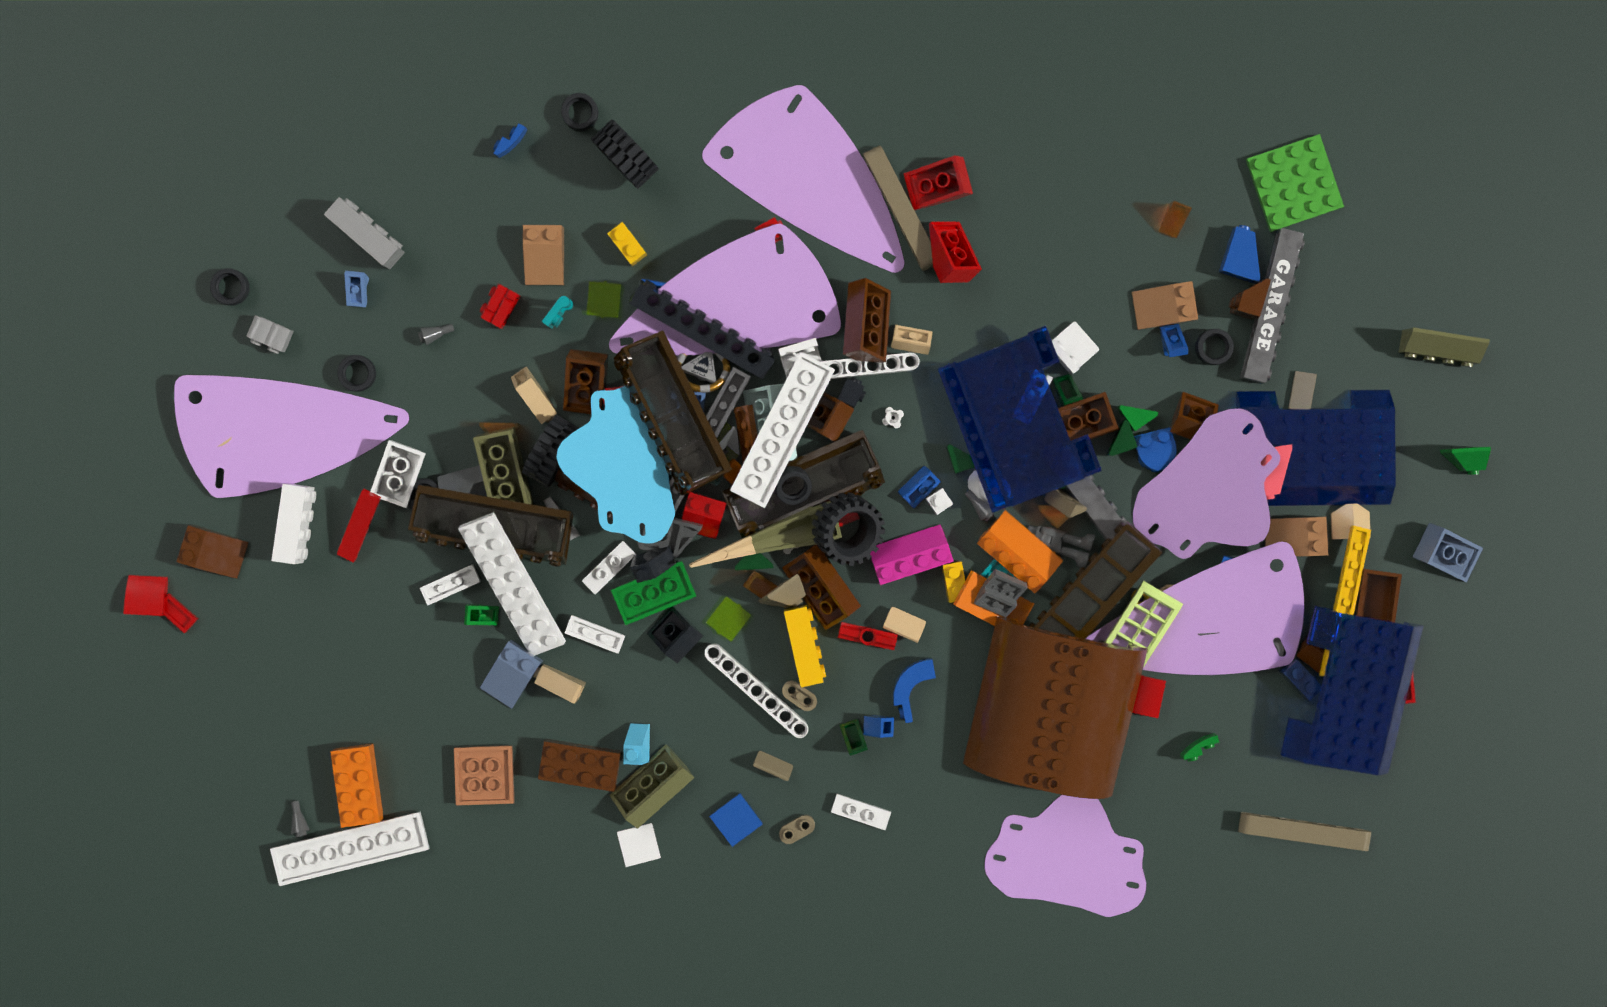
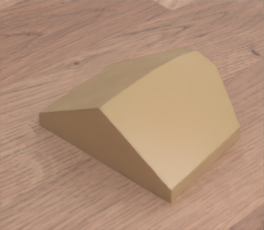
[1331,504,1371,539]

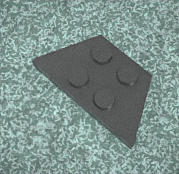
[637,517,703,558]

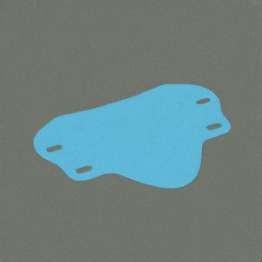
[556,385,675,544]

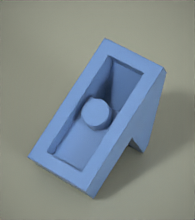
[344,271,369,307]

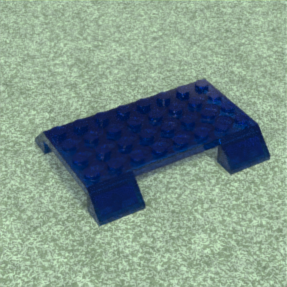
[938,326,1102,513]
[1236,390,1396,506]
[1281,606,1424,776]

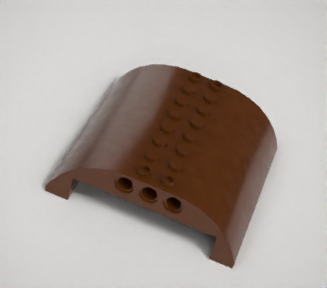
[963,616,1148,799]

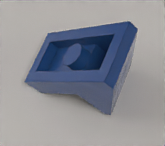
[1160,324,1188,357]

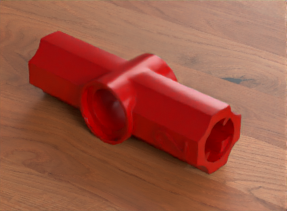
[838,621,898,650]

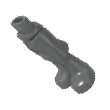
[1028,525,1095,568]

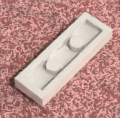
[420,564,481,605]
[565,615,626,654]

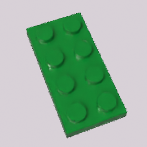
[611,561,697,625]

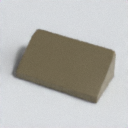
[1288,371,1317,412]
[1044,488,1087,518]
[753,751,793,781]

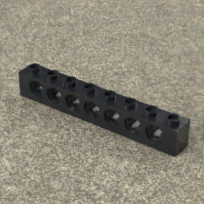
[629,279,775,379]

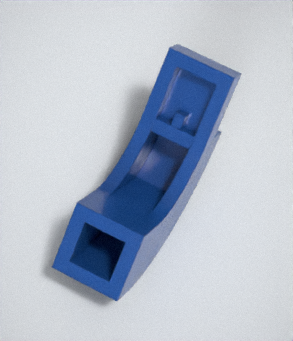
[893,658,936,723]

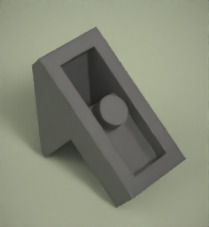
[719,426,740,456]

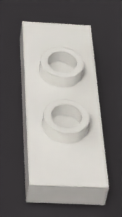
[582,541,637,594]
[831,793,891,830]

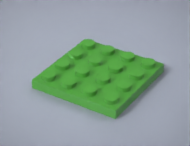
[1246,134,1344,232]

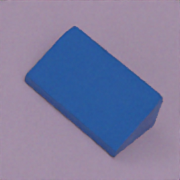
[898,466,941,509]

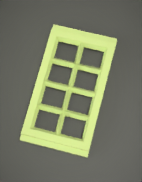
[1104,581,1183,668]

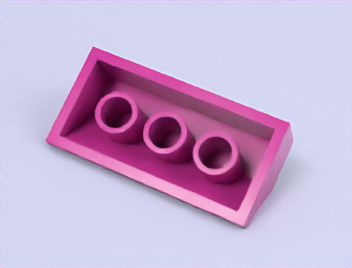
[870,524,954,585]

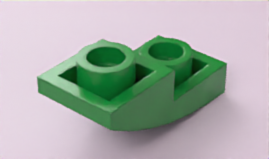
[1180,733,1219,762]

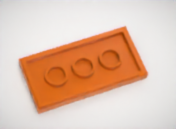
[953,570,1034,626]

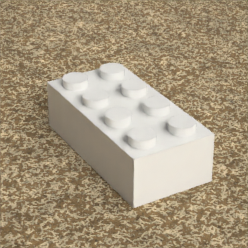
[272,484,316,564]

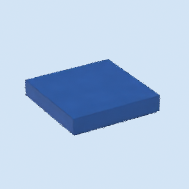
[709,793,763,847]

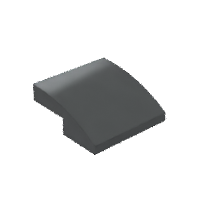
[974,569,1028,617]

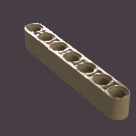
[863,145,933,271]
[1238,812,1371,851]

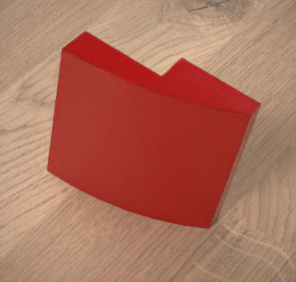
[123,575,168,616]
[1132,675,1166,718]

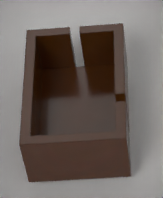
[1352,569,1402,631]

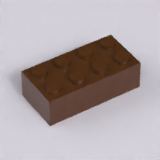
[538,739,622,792]

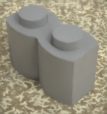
[246,315,294,354]

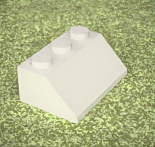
[370,440,426,508]

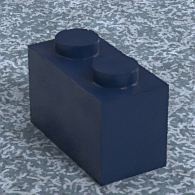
[1279,659,1323,701]

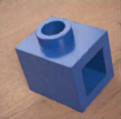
[863,715,894,738]

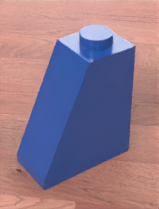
[1219,225,1260,284]

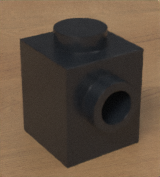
[838,377,866,408]

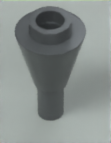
[418,324,454,346]
[965,490,995,522]
[291,801,310,837]

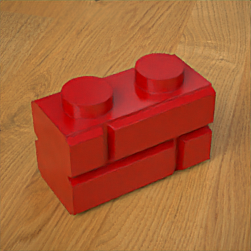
[480,283,520,329]

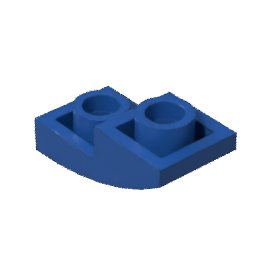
[493,123,527,158]

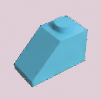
[623,723,650,765]

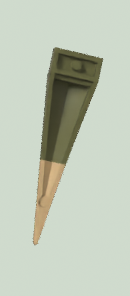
[689,501,842,568]

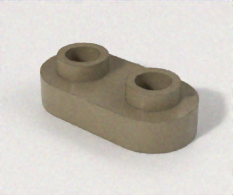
[782,680,817,711]
[779,814,815,844]

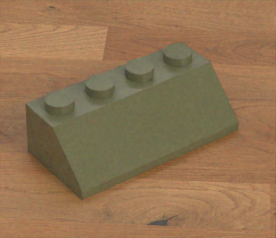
[1399,327,1490,367]
[610,744,694,829]

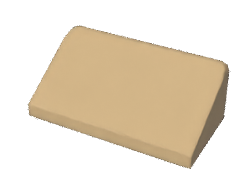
[891,325,933,355]
[883,607,926,643]

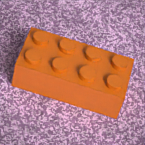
[330,743,384,828]

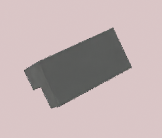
[437,465,487,510]

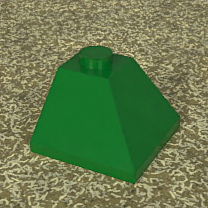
[1440,447,1491,475]

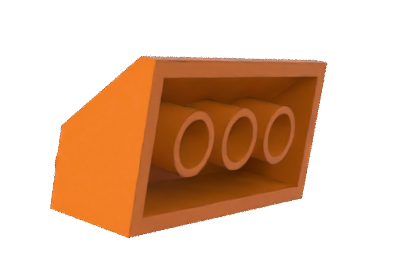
[977,510,1063,593]

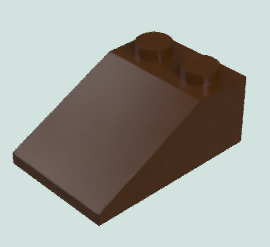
[563,349,609,414]
[1051,392,1119,448]
[176,525,249,579]

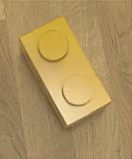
[607,222,647,266]
[942,561,965,603]

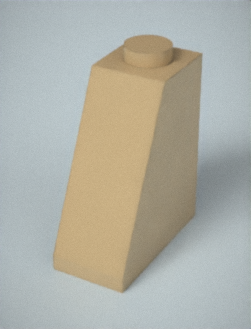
[511,366,557,424]
[533,664,586,704]

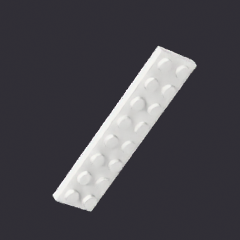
[730,352,835,508]
[458,512,566,656]
[270,811,430,886]

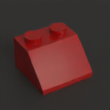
[682,492,727,539]

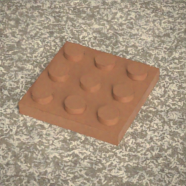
[454,745,514,805]

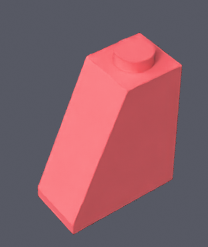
[1261,444,1292,500]

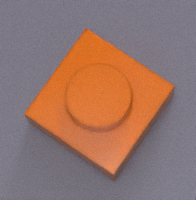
[723,459,742,485]

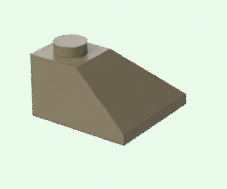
[758,574,806,608]

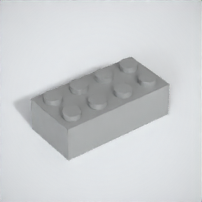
[324,197,405,269]

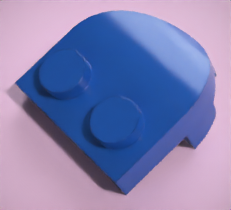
[1134,427,1176,472]

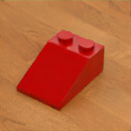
[904,155,973,211]
[929,222,982,283]

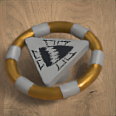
[677,352,730,393]

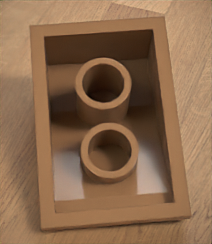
[523,225,564,285]
[1132,281,1198,330]
[1265,516,1328,556]

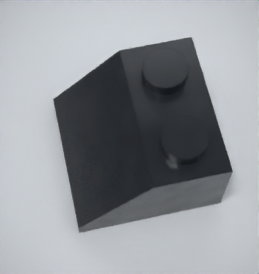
[646,606,703,664]

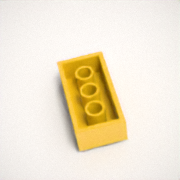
[784,605,826,687]

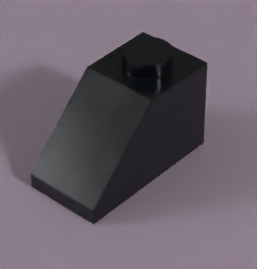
[630,546,676,583]

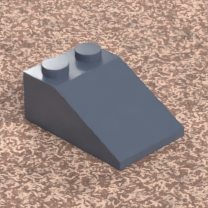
[1413,523,1483,583]
[480,640,543,709]

